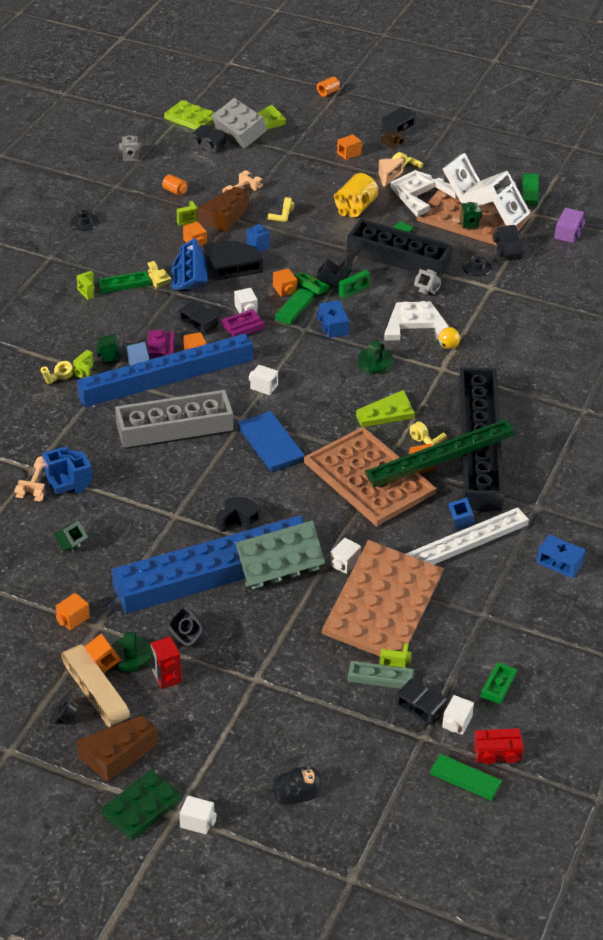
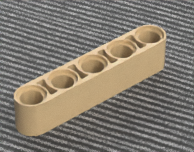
[61,644,130,727]

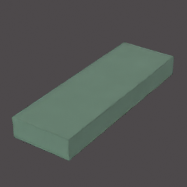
[347,661,414,689]

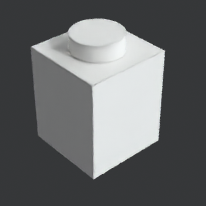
[234,288,258,314]
[249,365,278,395]
[330,538,361,574]
[442,695,474,735]
[180,796,217,834]

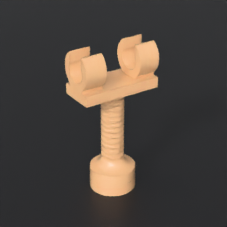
[223,170,263,193]
[15,457,46,501]

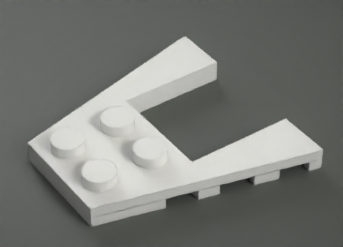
[390,170,458,217]

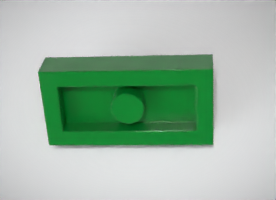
[339,270,370,298]
[294,272,330,295]
[481,662,517,704]

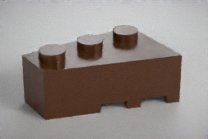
[198,187,249,232]
[76,715,158,782]

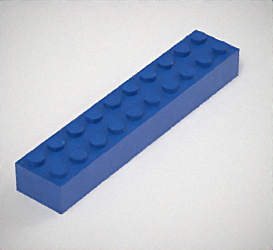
[111,515,305,614]

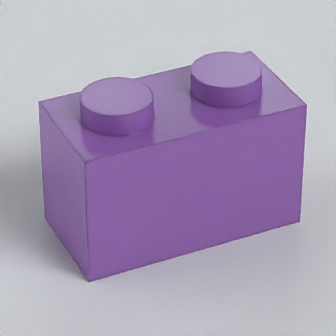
[554,208,585,243]

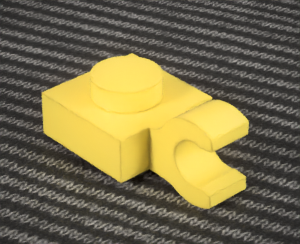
[147,261,172,289]

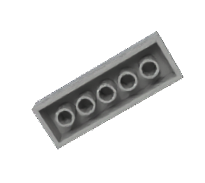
[115,390,233,448]

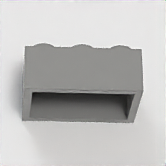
[212,98,267,148]

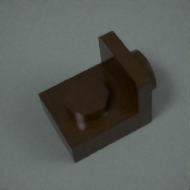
[380,130,405,149]

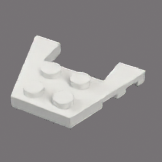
[384,301,449,341]

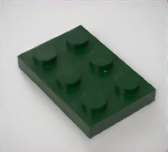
[101,769,183,841]

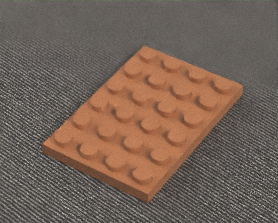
[417,189,532,246]
[304,427,437,526]
[321,540,444,656]

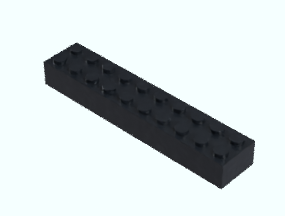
[458,367,504,511]

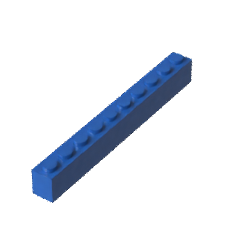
[77,334,253,407]

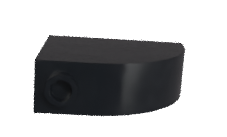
[203,241,263,281]

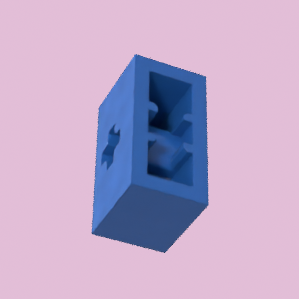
[317,300,349,338]
[536,535,585,578]

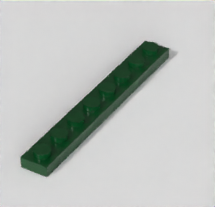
[365,419,515,488]

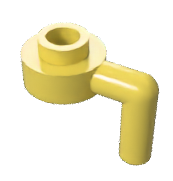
[392,152,423,168]
[268,197,295,222]
[41,361,74,384]
[410,421,447,446]

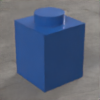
[247,224,270,252]
[448,497,475,530]

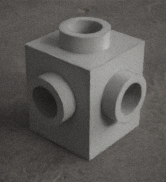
[119,136,142,161]
[414,269,441,295]

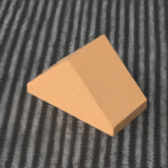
[379,158,404,186]

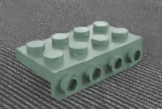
[236,520,325,589]

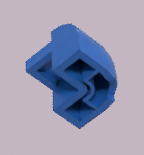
[42,447,92,494]

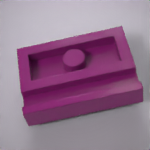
[222,309,265,337]
[147,330,174,358]

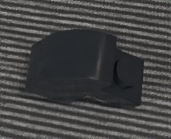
[316,255,354,287]
[216,497,261,532]

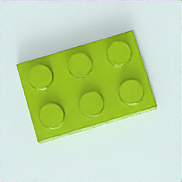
[164,100,215,130]

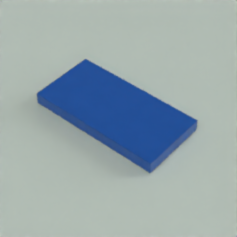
[238,411,305,472]

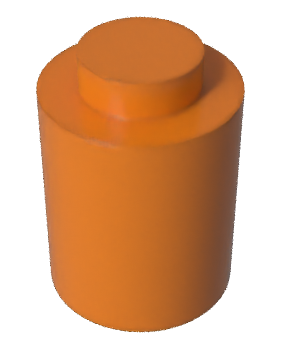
[317,77,340,97]
[162,174,188,196]

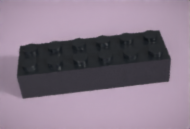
[347,218,453,278]

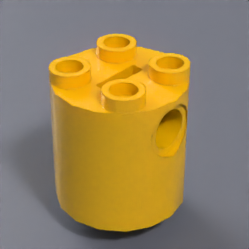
[334,173,379,217]

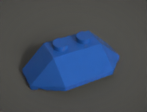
[172,238,207,290]

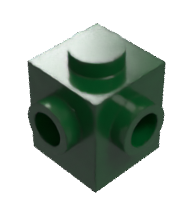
[460,202,482,229]
[96,334,121,363]
[53,520,88,551]

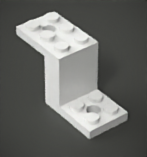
[443,153,530,226]

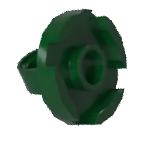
[358,339,393,375]
[111,632,151,673]

